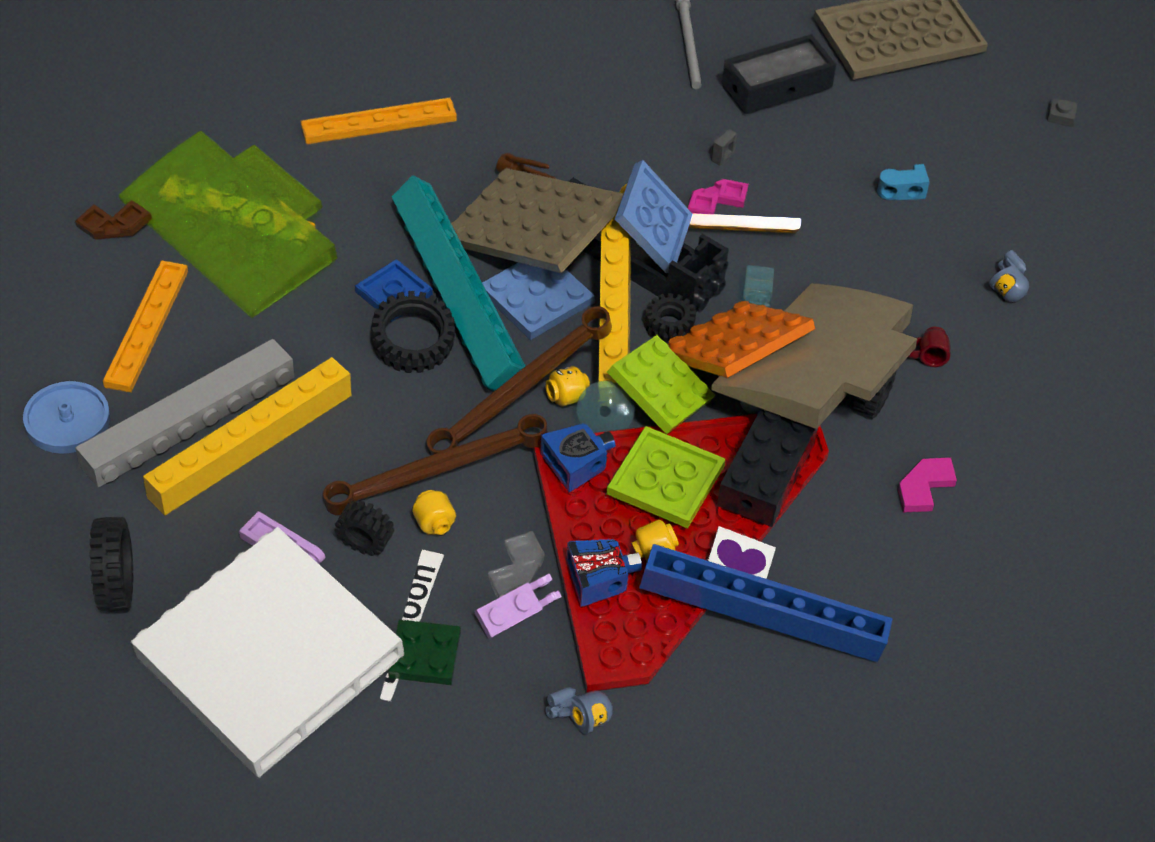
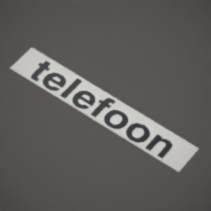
[380,550,444,701]

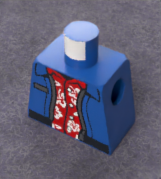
[566,539,642,606]

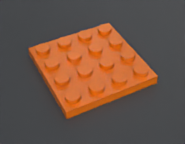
[668,301,815,378]

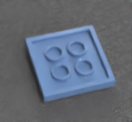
[615,160,693,273]
[482,262,595,340]

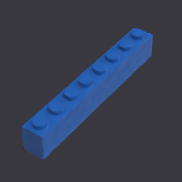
[639,544,893,662]

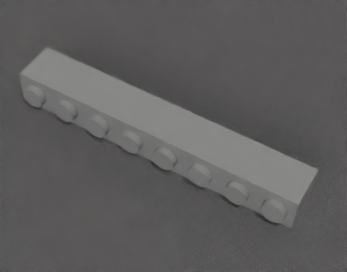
[75,339,294,488]

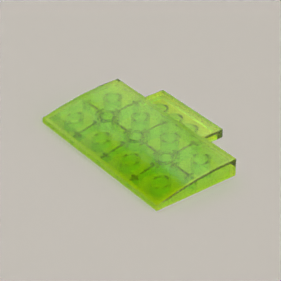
[119,131,337,318]

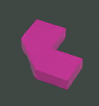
[688,179,749,215]
[898,458,957,513]

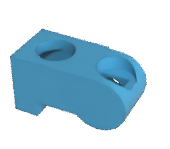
[877,164,930,200]

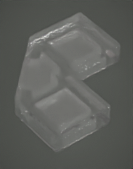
[488,531,544,598]

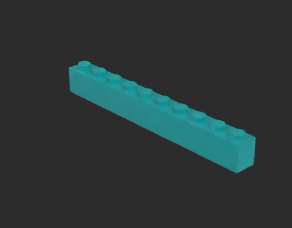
[392,175,526,391]

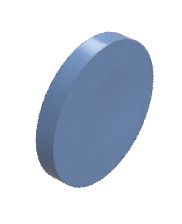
[23,381,110,454]

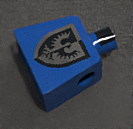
[541,423,615,492]

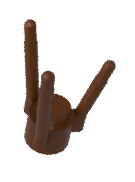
[496,153,557,179]

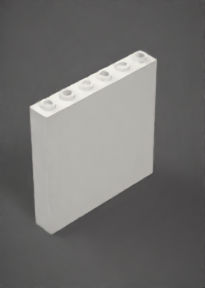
[131,527,404,778]

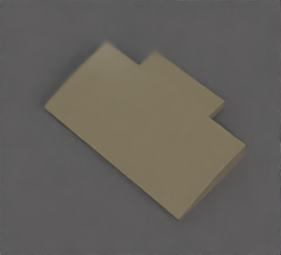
[711,283,917,429]

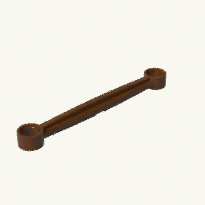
[427,306,612,455]
[323,414,548,515]

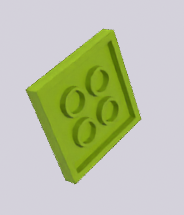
[607,335,716,434]
[607,426,726,528]

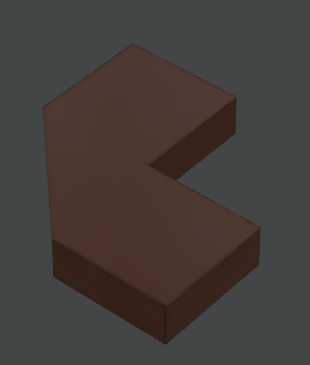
[75,200,152,240]

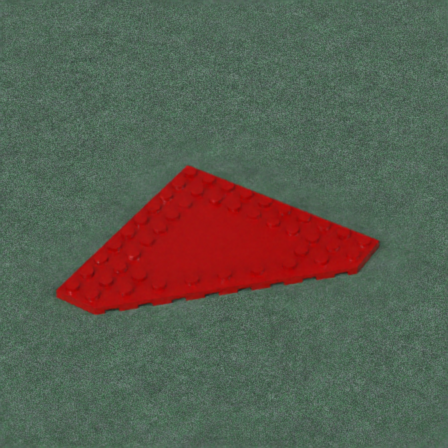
[533,414,829,692]

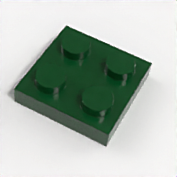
[389,619,461,685]

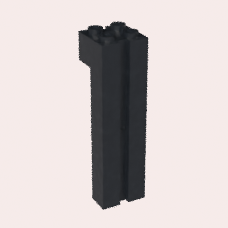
[568,177,729,312]

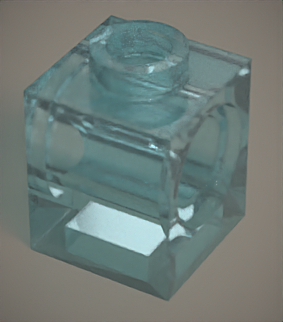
[743,265,774,308]

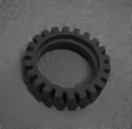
[371,291,455,373]
[89,517,133,611]

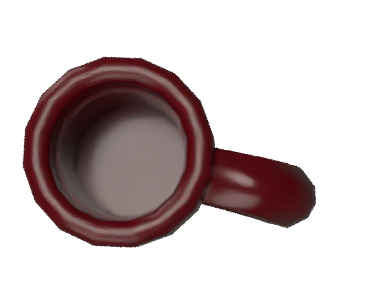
[908,326,951,367]

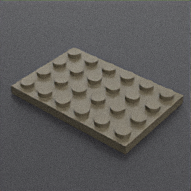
[814,0,988,79]
[451,168,624,273]

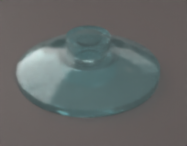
[577,381,634,433]

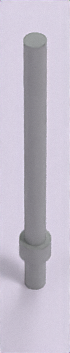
[675,0,702,89]

